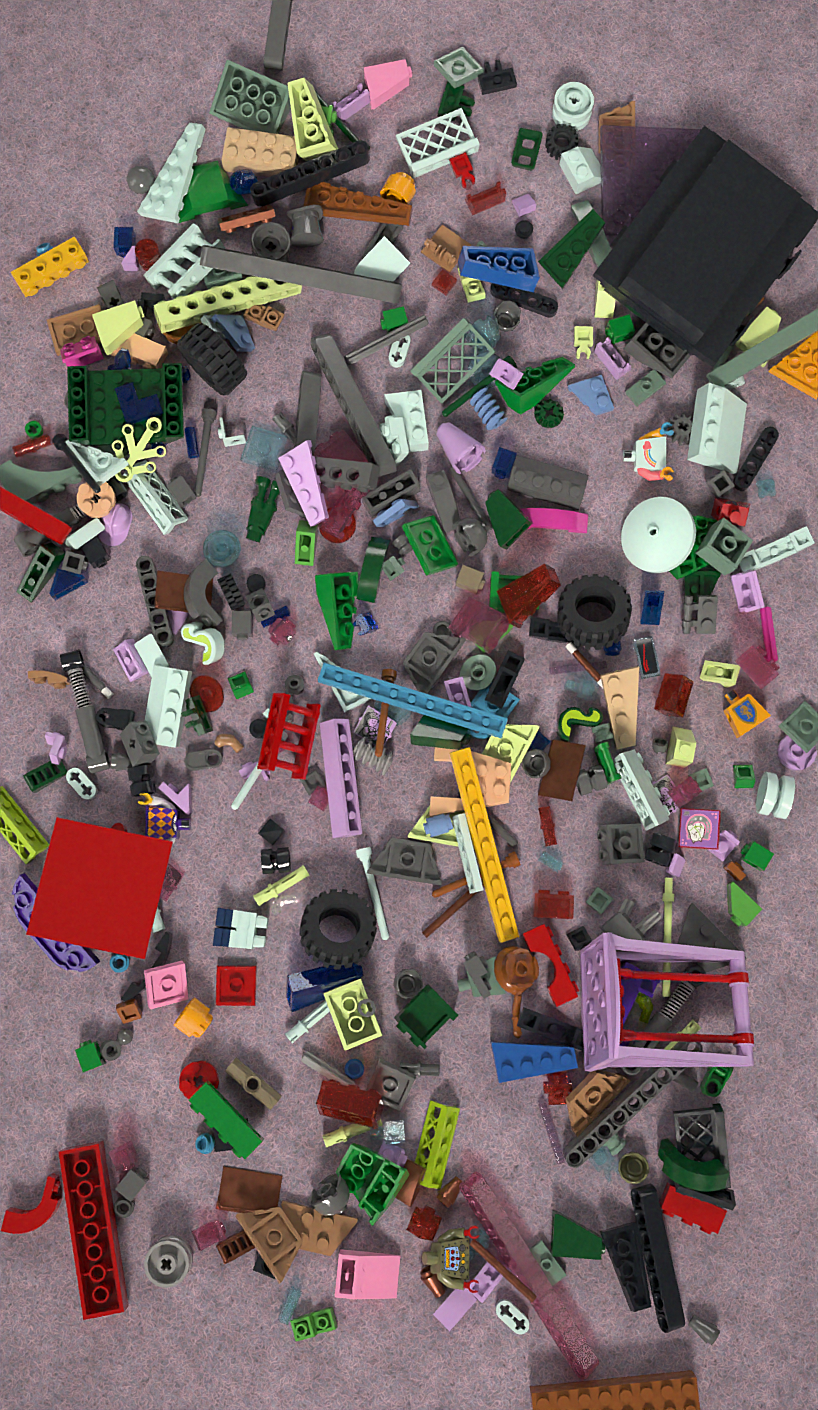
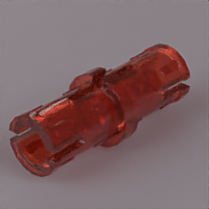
[12,434,52,458]
[538,806,557,847]

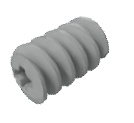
[353,737,394,776]

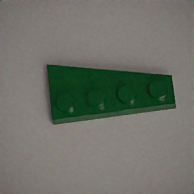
[538,209,606,290]

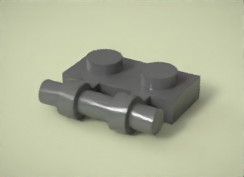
[681,595,718,634]

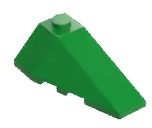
[495,357,575,415]
[315,572,359,650]

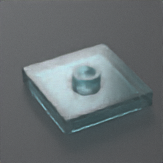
[240,426,288,472]

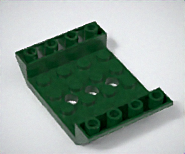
[67,363,184,446]

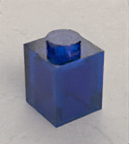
[113,227,136,258]
[491,447,517,479]

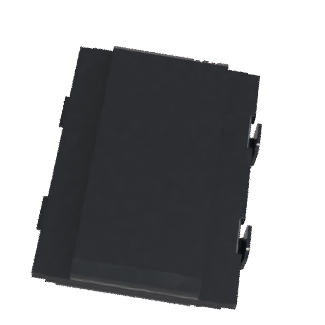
[593,125,818,366]

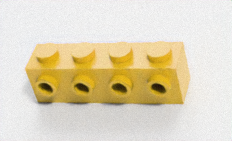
[11,236,89,297]

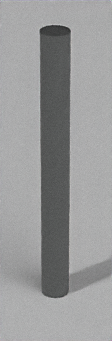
[449,467,493,532]
[457,792,518,847]

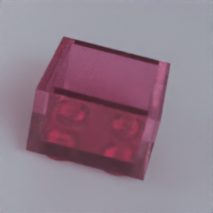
[735,644,780,690]

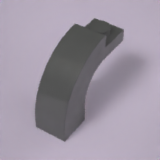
[184,559,223,628]

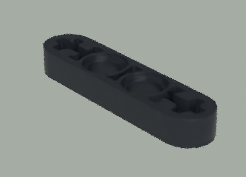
[490,283,558,318]
[733,427,779,491]

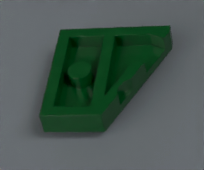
[684,571,721,603]

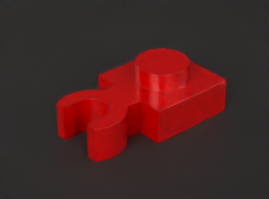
[449,152,475,188]

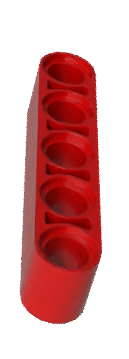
[0,487,72,545]

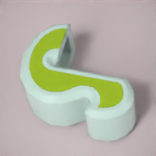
[181,622,224,665]

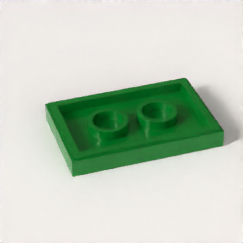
[402,515,458,576]

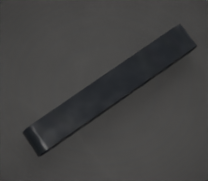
[250,141,370,207]
[630,1183,685,1333]

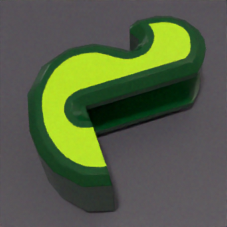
[557,707,603,742]

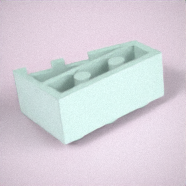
[384,390,429,452]

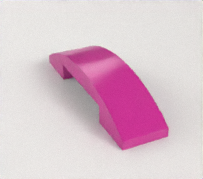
[519,508,588,533]

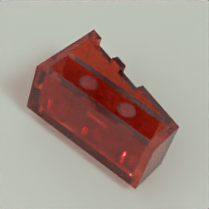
[497,564,561,629]

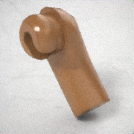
[215,734,244,753]

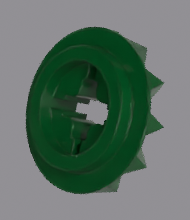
[534,399,564,428]

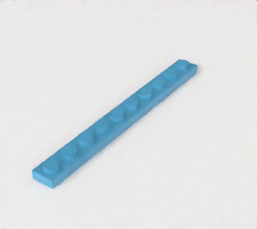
[318,663,508,739]

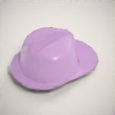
[98,503,132,546]

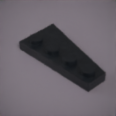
[600,1222,652,1312]

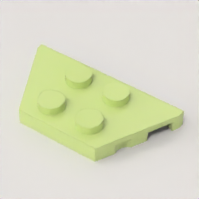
[482,724,540,784]
[408,806,475,850]

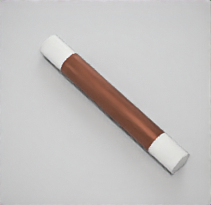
[566,642,603,688]

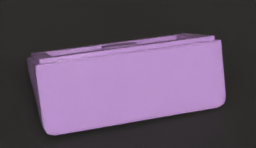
[113,639,149,682]

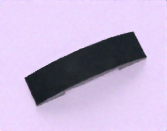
[529,617,574,644]
[121,932,172,1001]
[517,1007,584,1052]

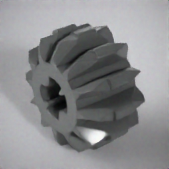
[667,413,693,446]

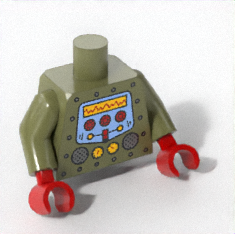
[422,1225,480,1293]

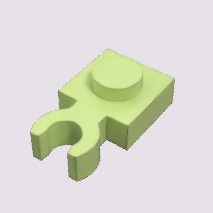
[574,326,593,359]

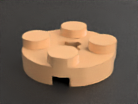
[77,482,116,518]

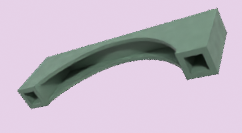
[0,403,148,504]

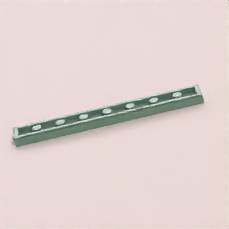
[706,309,818,387]

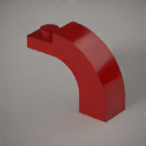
[1,1173,63,1234]

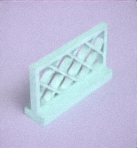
[396,108,480,178]

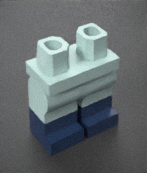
[213,908,269,949]

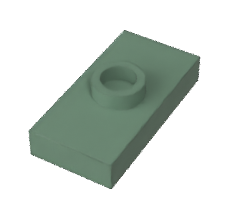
[625,369,666,407]
[525,1240,566,1288]

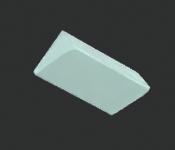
[65,518,105,550]
[134,633,169,678]

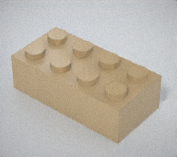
[222,127,299,181]

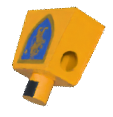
[724,690,771,738]

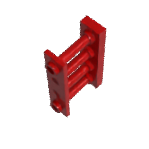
[257,693,321,780]

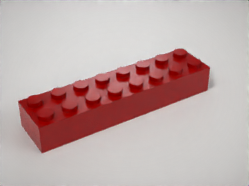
[58,1140,129,1320]

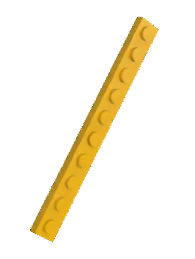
[449,747,519,943]

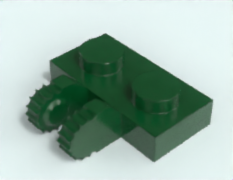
[437,81,475,122]
[181,695,213,736]

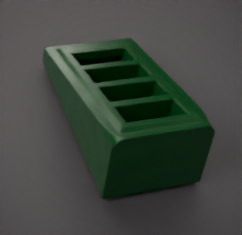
[23,760,68,793]

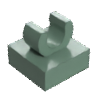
[382,556,406,581]

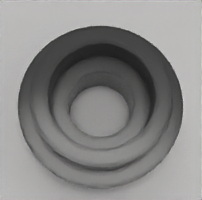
[114,1196,134,1218]

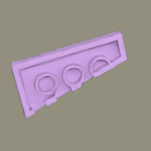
[278,440,329,526]

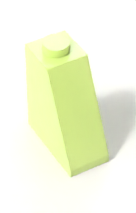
[92,300,145,355]
[735,307,781,368]
[665,726,696,768]

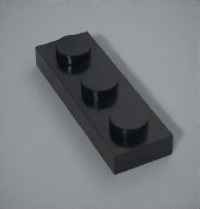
[675,1182,736,1211]

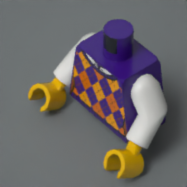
[138,793,191,844]

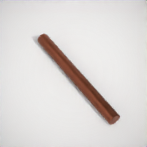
[422,883,484,938]
[469,1239,537,1303]

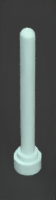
[231,731,288,810]
[356,847,389,940]

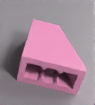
[364,59,412,109]

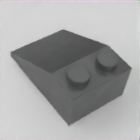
[624,322,691,378]

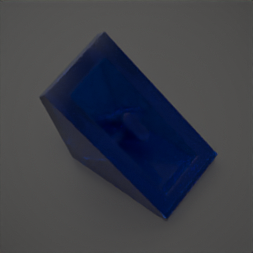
[49,568,88,601]
[640,590,664,625]

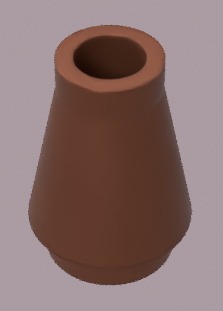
[436,1176,464,1208]
[420,1265,446,1298]

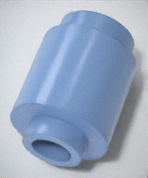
[423,813,453,837]

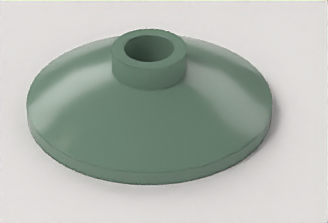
[460,654,497,691]

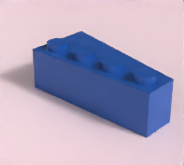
[490,1041,578,1083]

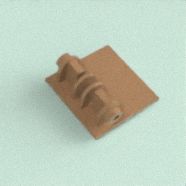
[421,225,471,273]

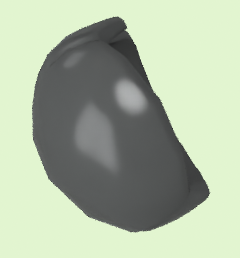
[126,166,156,194]
[493,301,521,332]
[522,749,551,778]
[393,968,423,999]

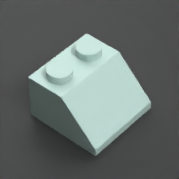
[559,146,608,194]

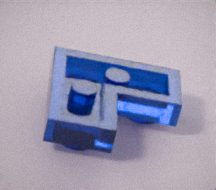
[115,382,164,425]

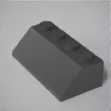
[507,455,589,510]

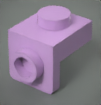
[490,358,524,390]
[45,732,67,765]
[239,761,271,781]

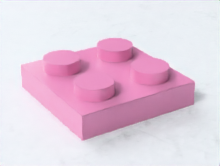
[144,961,188,1009]

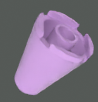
[436,423,486,474]

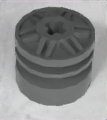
[251,222,290,261]

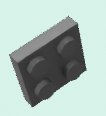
[364,1058,417,1111]

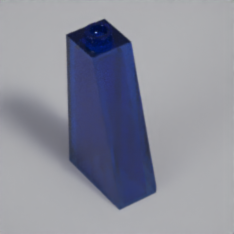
[286,962,364,1012]

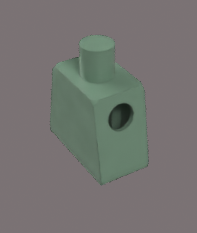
[457,956,506,997]

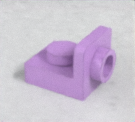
[707,830,740,861]
[378,1140,408,1167]

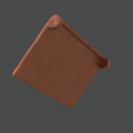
[154,570,213,613]
[538,740,586,802]
[216,1166,283,1213]

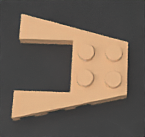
[429,747,511,817]

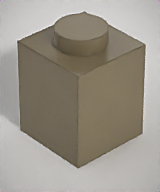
[456,565,486,594]

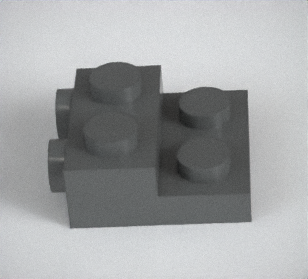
[597,823,645,865]
[462,951,492,999]

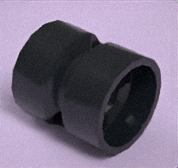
[127,765,156,797]
[644,833,677,867]
[261,847,291,875]

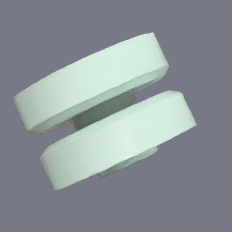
[552,82,594,131]
[755,772,795,819]

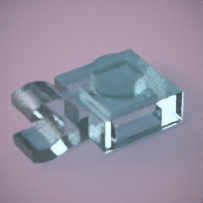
[564,678,599,702]
[370,1120,406,1144]

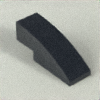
[484,650,525,709]

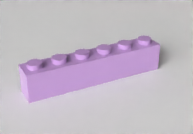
[320,719,362,838]

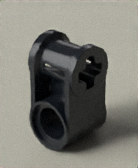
[96,708,135,731]

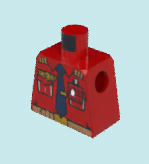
[711,497,750,526]

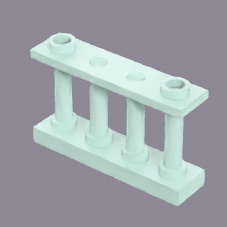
[144,223,226,299]

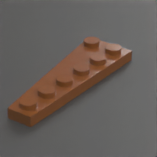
[303,182,413,226]

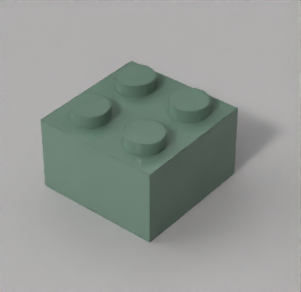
[696,518,753,576]

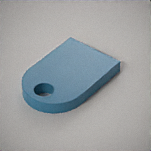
[470,683,520,739]

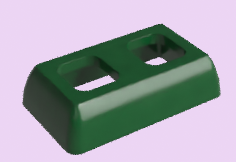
[511,128,543,171]

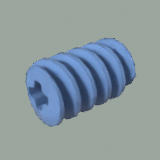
[470,387,508,430]

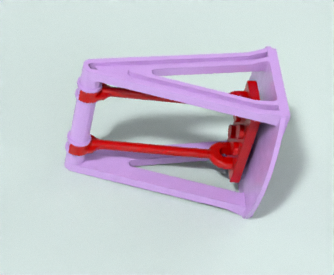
[580,932,755,1071]

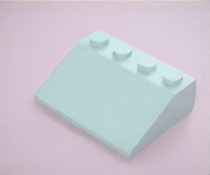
[687,383,747,474]
[613,749,670,831]

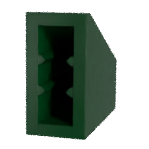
[485,489,533,550]
[410,715,472,750]
[550,1210,605,1260]

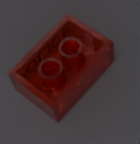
[316,1079,384,1129]

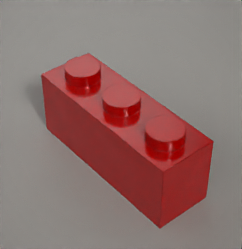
[659,1182,727,1235]

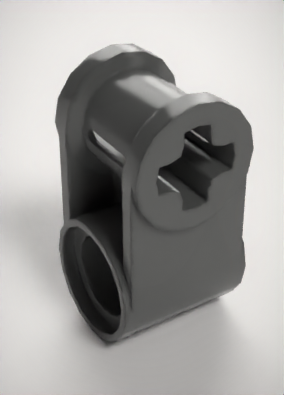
[97,280,124,309]

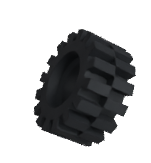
[545,124,579,160]
[217,573,245,610]

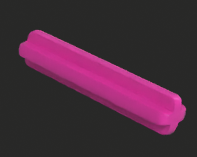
[760,606,778,662]

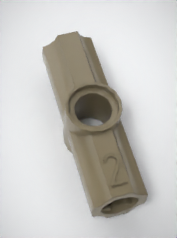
[225,1057,282,1110]

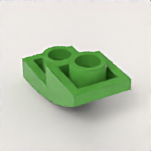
[290,1307,338,1341]

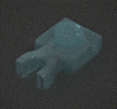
[589,1146,619,1182]

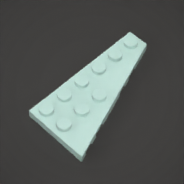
[137,122,206,223]

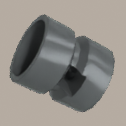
[576,764,607,796]

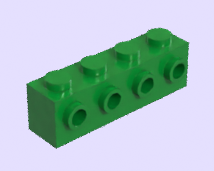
[189,1081,264,1159]

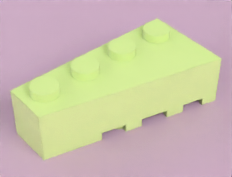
[288,78,338,161]

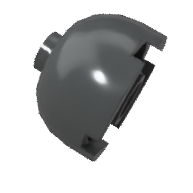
[452,518,488,556]
[309,1174,350,1216]

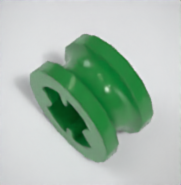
[25,421,43,439]

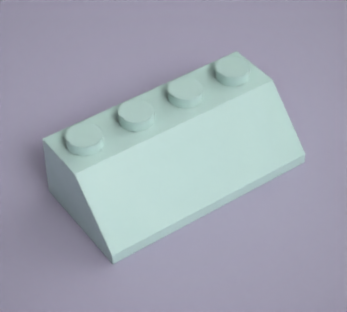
[145,665,192,748]

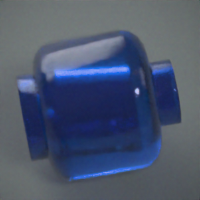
[230,169,258,195]

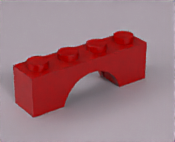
[522,924,579,1007]

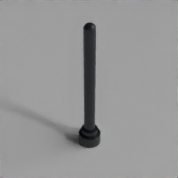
[52,434,101,493]

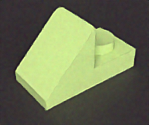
[700,660,741,688]

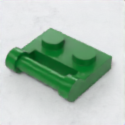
[594,742,622,785]

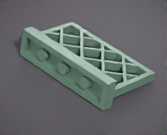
[411,318,496,404]

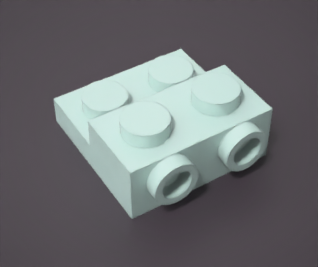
[379,415,409,466]

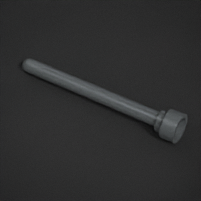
[194,408,217,497]

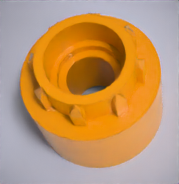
[380,172,416,205]
[173,997,213,1038]

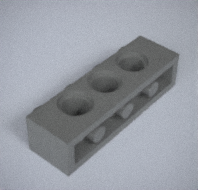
[315,457,381,493]

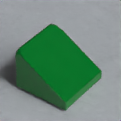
[228,671,254,699]
[733,765,756,788]

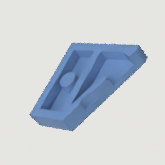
[211,314,255,352]
[568,375,614,416]
[373,498,419,527]

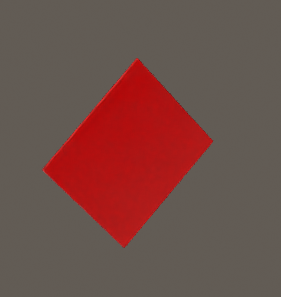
[26,817,173,959]

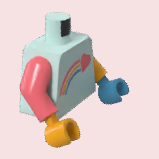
[623,422,674,481]

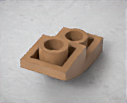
[243,305,285,331]
[28,670,71,689]

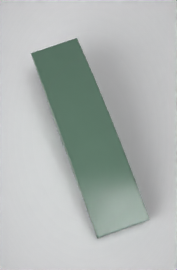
[571,200,611,267]

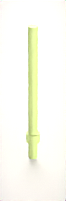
[662,878,674,997]

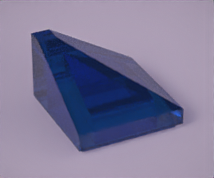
[529,731,551,751]

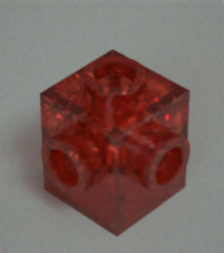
[543,1072,572,1105]
[406,1206,442,1241]

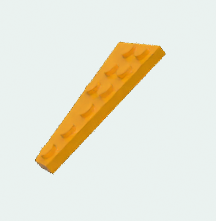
[768,331,818,400]

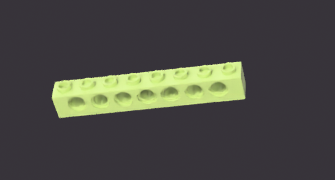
[154,276,302,333]

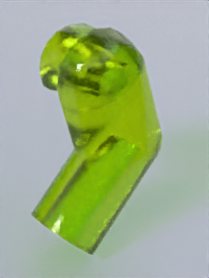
[635,993,653,1023]

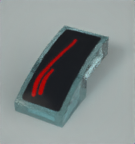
[633,636,660,679]

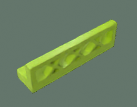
[0,786,49,865]
[415,1100,460,1189]

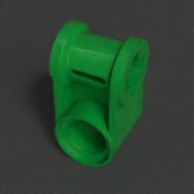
[700,1067,733,1097]

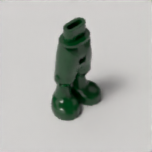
[246,476,280,543]

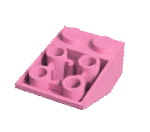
[335,1249,400,1299]

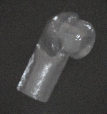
[270,895,297,915]

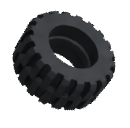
[177,323,247,396]
[557,574,632,650]
[299,889,377,969]

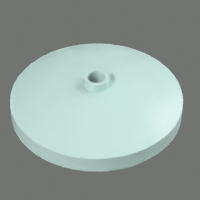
[621,497,696,573]

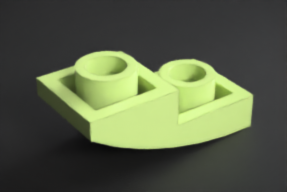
[458,268,486,303]

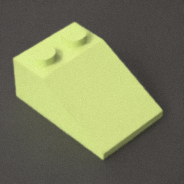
[323,979,383,1051]

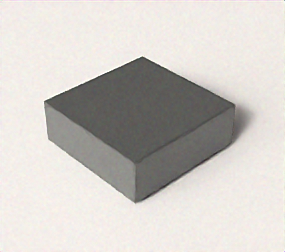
[300,770,326,796]

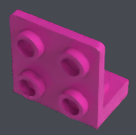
[60,336,104,366]

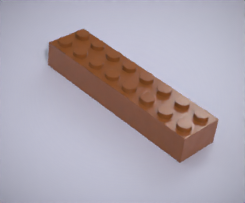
[529,1370,700,1410]

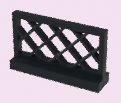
[673,1103,731,1189]

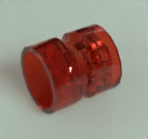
[135,239,161,271]

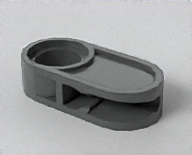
[184,749,223,771]

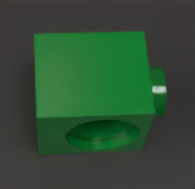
[380,306,408,333]
[605,314,635,344]
[740,841,774,871]
[75,1039,106,1073]

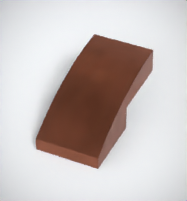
[396,1159,427,1207]

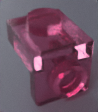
[191,1220,226,1251]

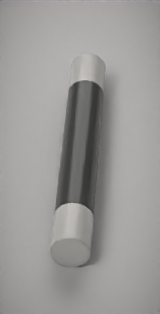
[82,665,113,699]

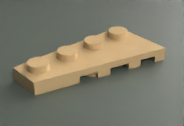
[600,666,639,750]

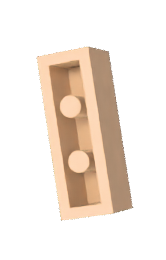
[111,333,168,369]

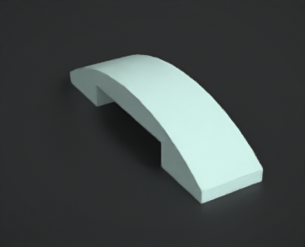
[739,526,815,572]

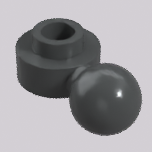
[285,675,304,703]
[100,1029,133,1061]

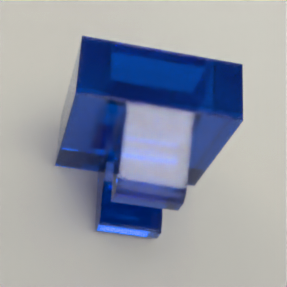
[353,612,379,636]

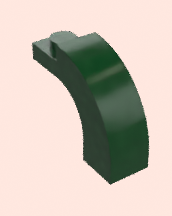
[356,536,390,603]
[658,1138,729,1191]

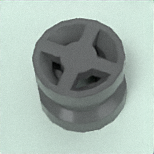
[392,534,413,556]

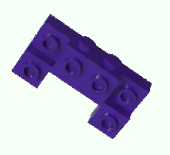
[619,962,661,1047]

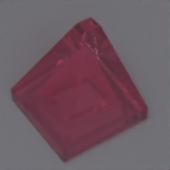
[308,786,329,812]

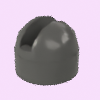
[652,737,668,754]

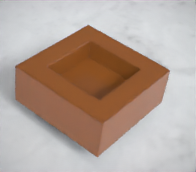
[723,861,746,881]
[116,998,142,1024]

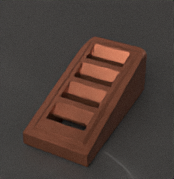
[216,1230,255,1264]

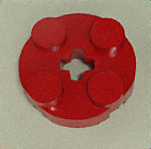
[179,1060,220,1099]

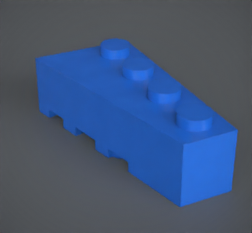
[458,246,540,292]

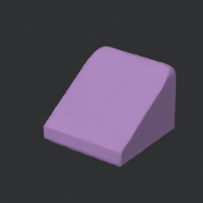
[512,194,536,217]
[122,246,139,271]
[666,853,685,877]

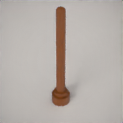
[375,669,397,757]
[432,851,521,898]

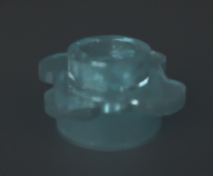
[756,479,777,498]

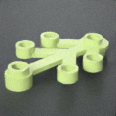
[112,417,167,482]

